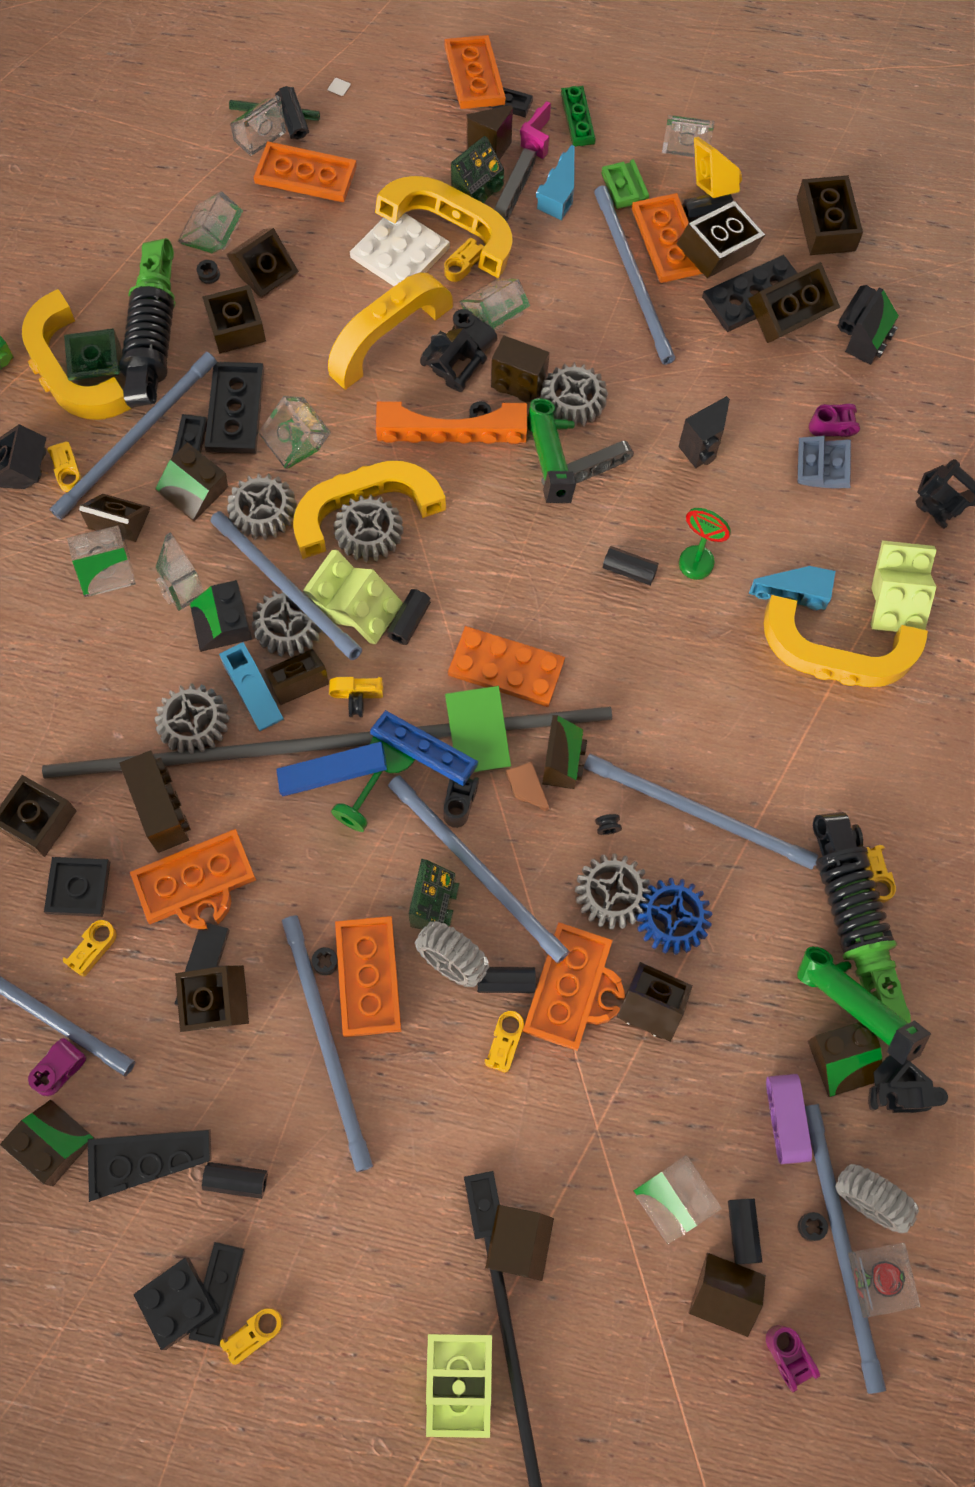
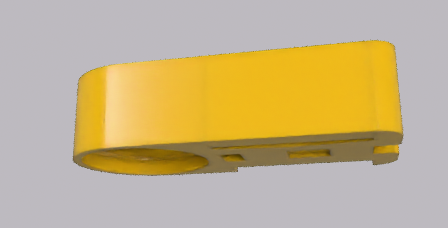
[444,238,484,282]
[47,442,82,492]
[329,677,383,699]
[865,845,896,903]
[63,920,117,977]
[485,1011,524,1072]
[220,1308,283,1365]

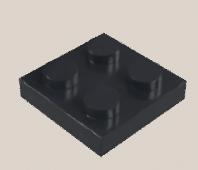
[44,857,111,917]
[133,1258,218,1350]

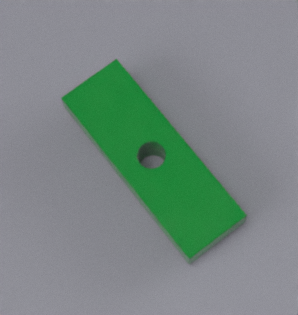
[561,86,596,147]

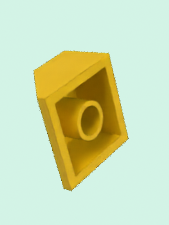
[694,137,742,198]

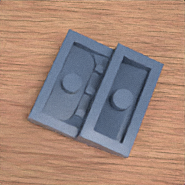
[797,436,851,488]

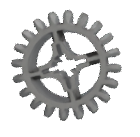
[541,362,608,427]
[227,473,297,541]
[334,494,403,563]
[252,590,322,657]
[155,683,229,754]
[575,853,652,930]
[415,921,490,987]
[835,1164,919,1233]

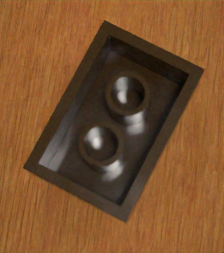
[797,175,863,256]
[676,201,765,278]
[748,262,840,343]
[119,750,191,853]

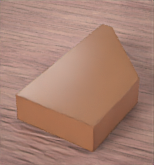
[506,762,549,811]

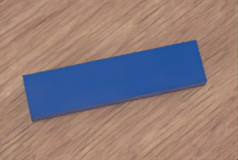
[370,710,478,786]
[276,742,387,797]

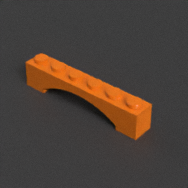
[376,401,527,444]

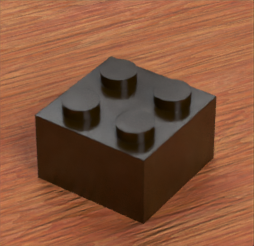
[202,285,266,354]
[491,335,550,402]
[0,775,77,857]

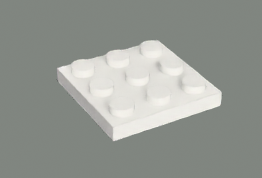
[350,213,450,286]

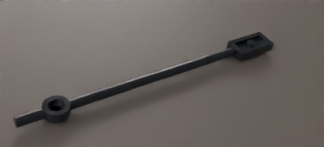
[464,1171,542,1487]

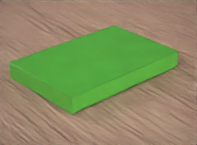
[445,686,511,772]

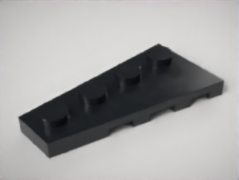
[88,1129,212,1202]

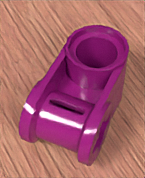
[808,403,860,437]
[28,1038,87,1096]
[766,1325,820,1392]

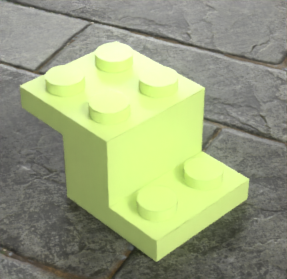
[870,541,937,632]
[303,550,403,644]
[426,1334,492,1438]

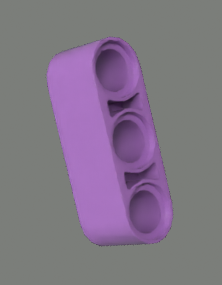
[766,1074,812,1164]

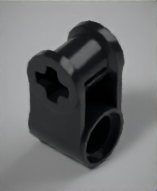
[452,309,498,353]
[444,777,479,828]

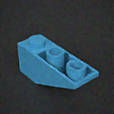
[536,145,575,220]
[749,566,836,610]
[219,642,284,731]

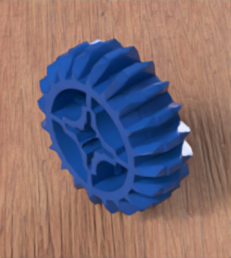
[636,878,712,955]

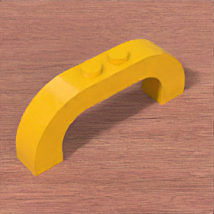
[375,176,512,278]
[328,272,453,390]
[22,289,131,420]
[293,461,446,560]
[764,595,928,687]

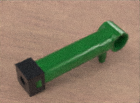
[527,398,576,503]
[797,946,931,1065]

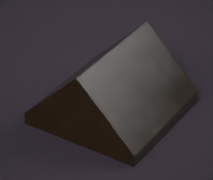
[467,105,513,161]
[79,494,150,542]
[264,649,329,705]
[485,1205,554,1281]
[688,1253,766,1337]

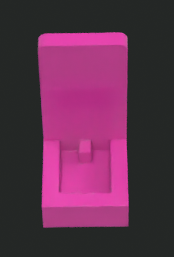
[520,101,551,159]

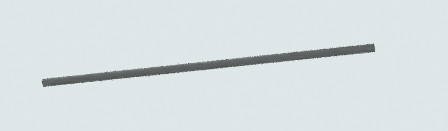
[42,707,612,779]

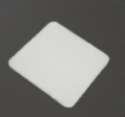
[328,78,351,96]

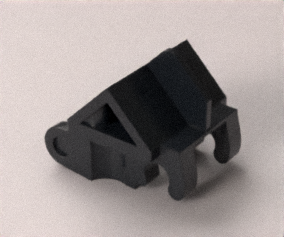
[420,328,487,392]
[915,459,975,529]
[868,1055,948,1113]

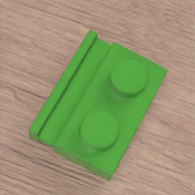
[601,159,649,209]

